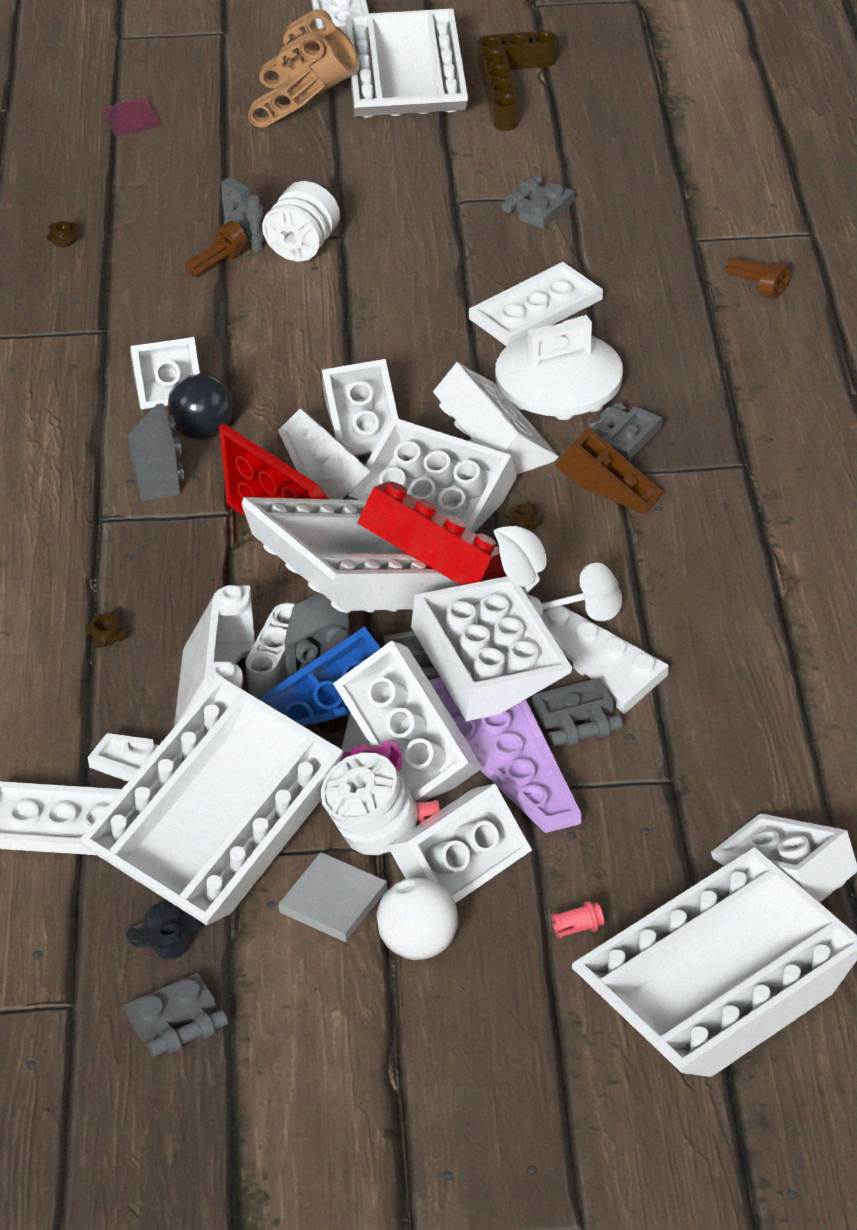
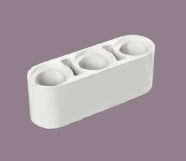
[246,603,295,698]

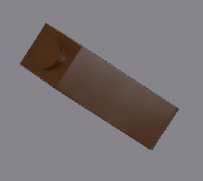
[555,427,664,514]

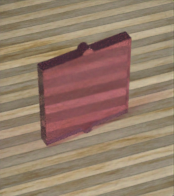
[102,98,160,137]

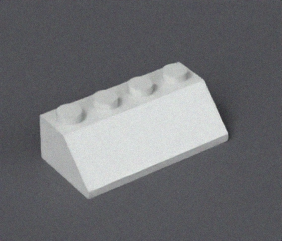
[433,362,559,475]
[333,641,483,802]

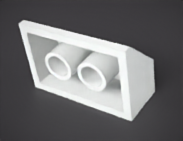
[388,784,532,903]

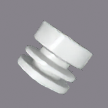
[262,181,340,262]
[321,753,418,855]

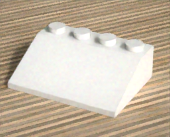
[348,417,517,533]
[411,577,572,721]

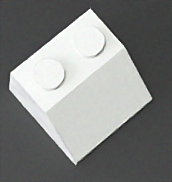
[130,337,200,410]

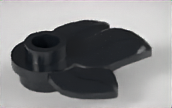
[125,903,203,959]

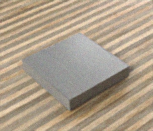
[279,852,387,942]

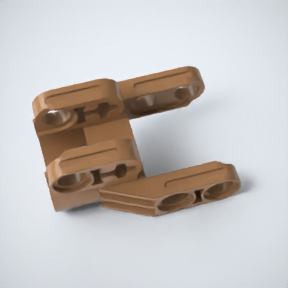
[248,9,359,127]

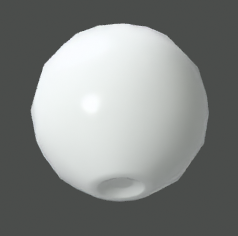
[376,878,459,960]

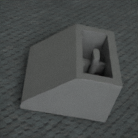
[127,403,185,502]
[284,593,349,678]

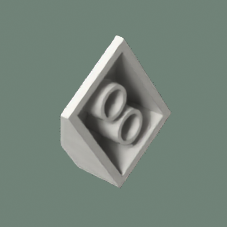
[322,359,398,457]
[711,813,857,903]

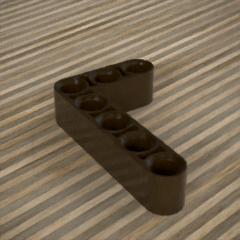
[478,31,556,131]

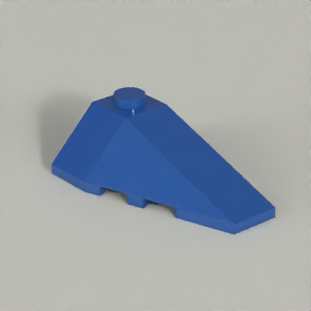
[257,627,381,727]

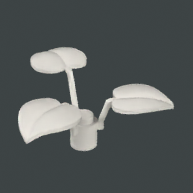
[493,526,622,654]

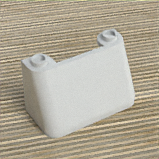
[174,585,255,727]

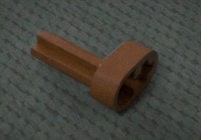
[185,220,246,277]
[725,257,791,299]

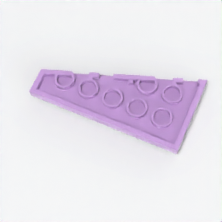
[429,678,581,833]

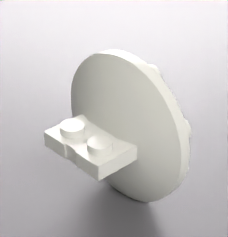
[495,315,623,420]

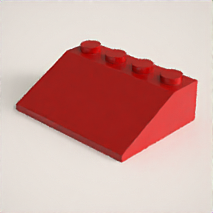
[219,424,329,517]
[357,481,507,585]

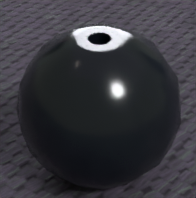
[168,374,233,440]

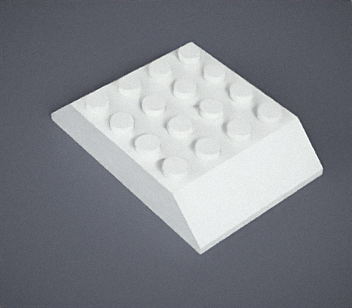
[345,9,468,118]
[241,497,461,613]
[79,675,343,925]
[572,847,857,1077]

